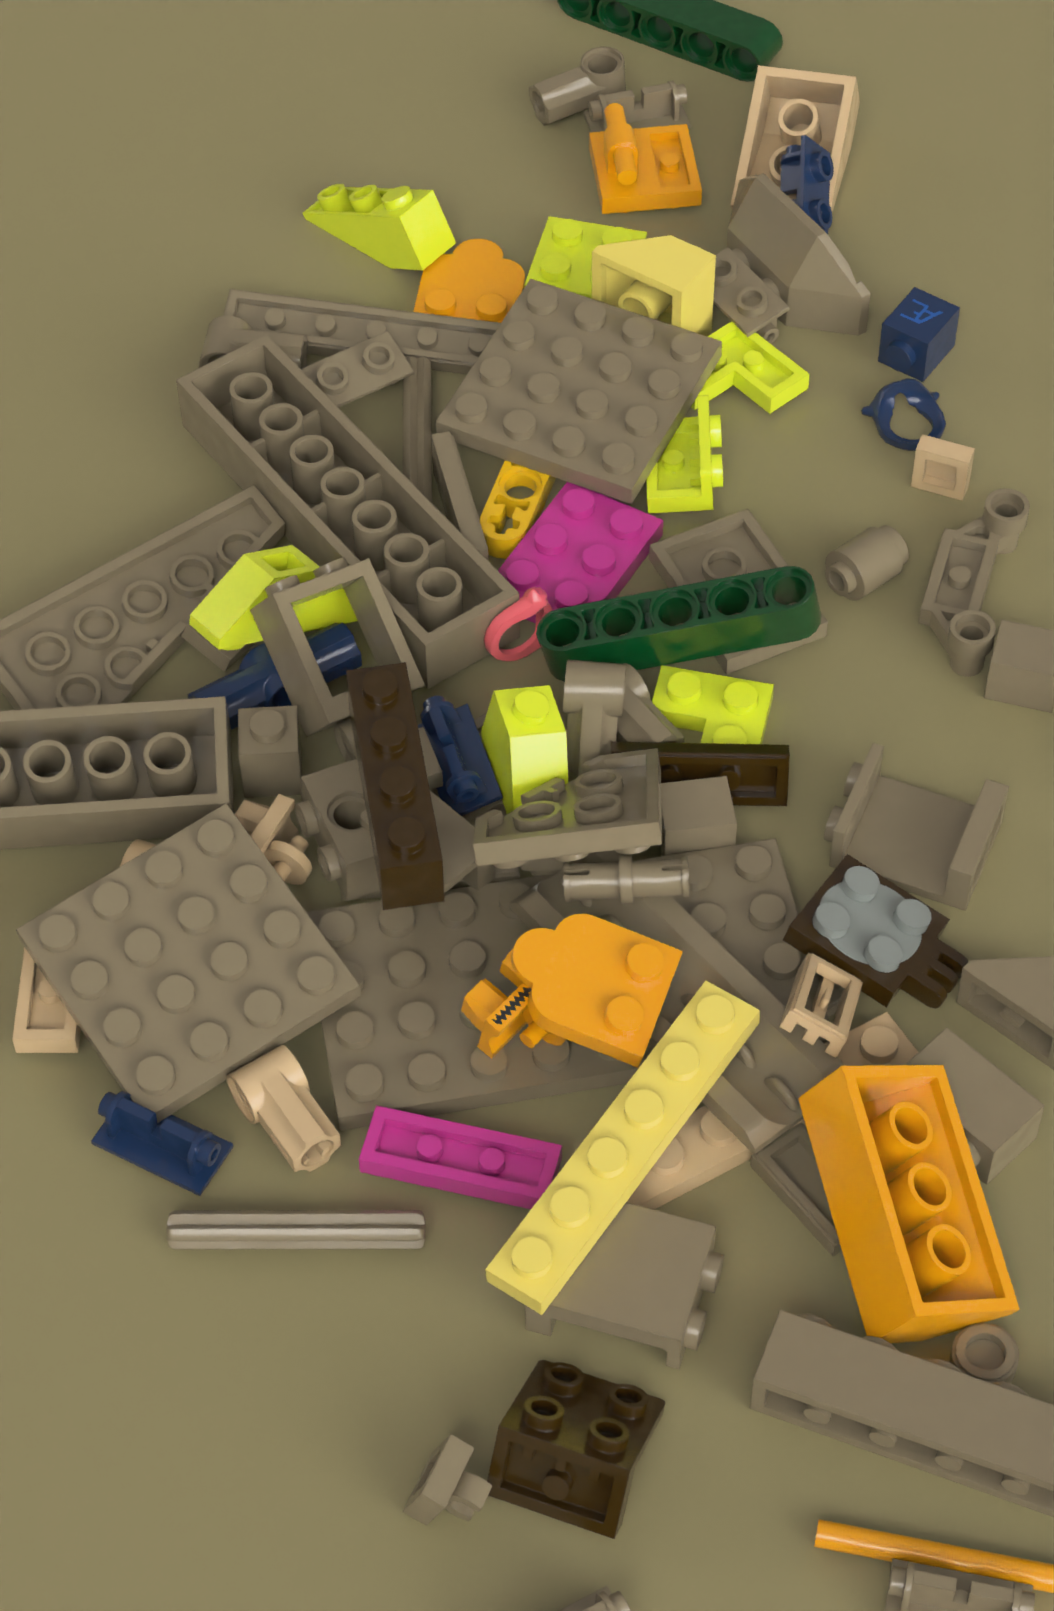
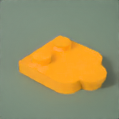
[413,239,525,323]
[511,914,683,1068]

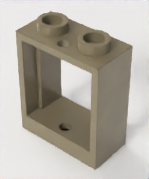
[250,557,425,737]

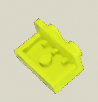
[646,395,724,514]

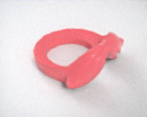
[484,586,553,661]

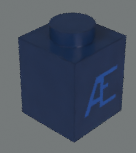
[878,287,960,382]

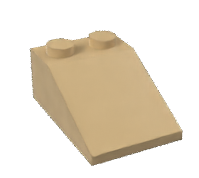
[731,65,860,212]

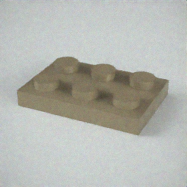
[649,508,828,675]

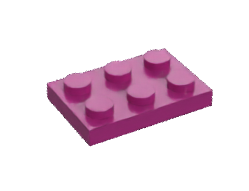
[498,482,663,624]

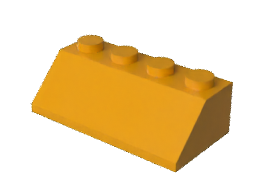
[798,1065,1020,1343]

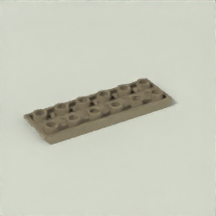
[509,850,844,1155]

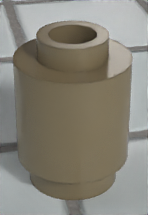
[825,525,909,601]

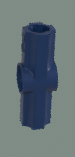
[187,622,362,730]

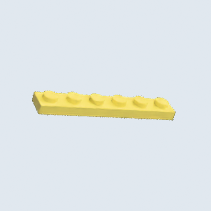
[485,980,760,1315]

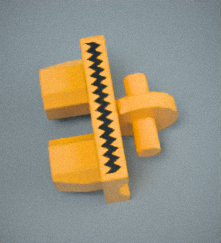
[461,949,567,1059]

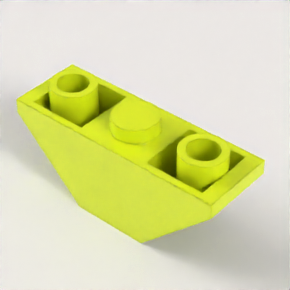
[189,545,358,650]

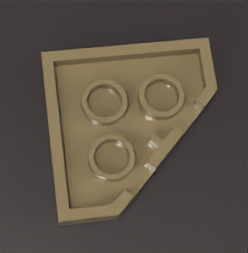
[473,748,662,869]

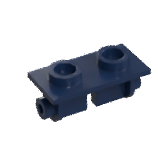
[780,135,834,234]
[418,696,503,816]
[91,1091,234,1196]

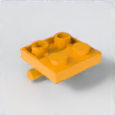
[589,103,702,214]

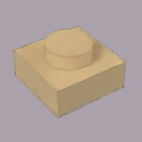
[911,434,975,501]

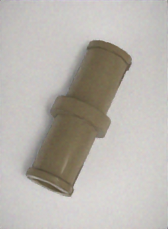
[563,855,690,904]

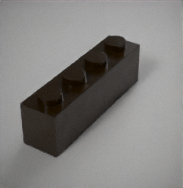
[346,662,445,910]

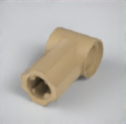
[226,1045,341,1172]

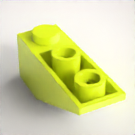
[303,184,456,270]

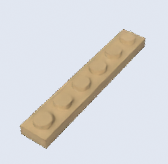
[627,1012,919,1210]

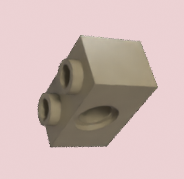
[295,759,380,901]

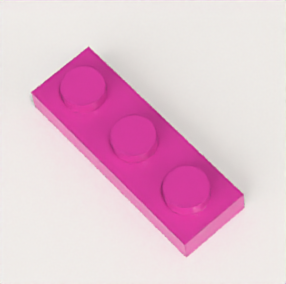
[358,1105,562,1209]

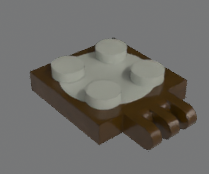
[783,854,968,1009]

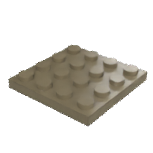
[435,279,722,504]
[16,803,361,1123]

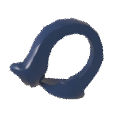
[861,378,946,451]

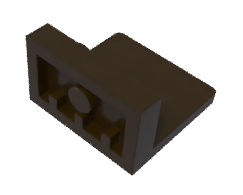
[487,1360,665,1539]

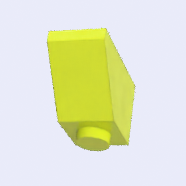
[480,685,569,814]

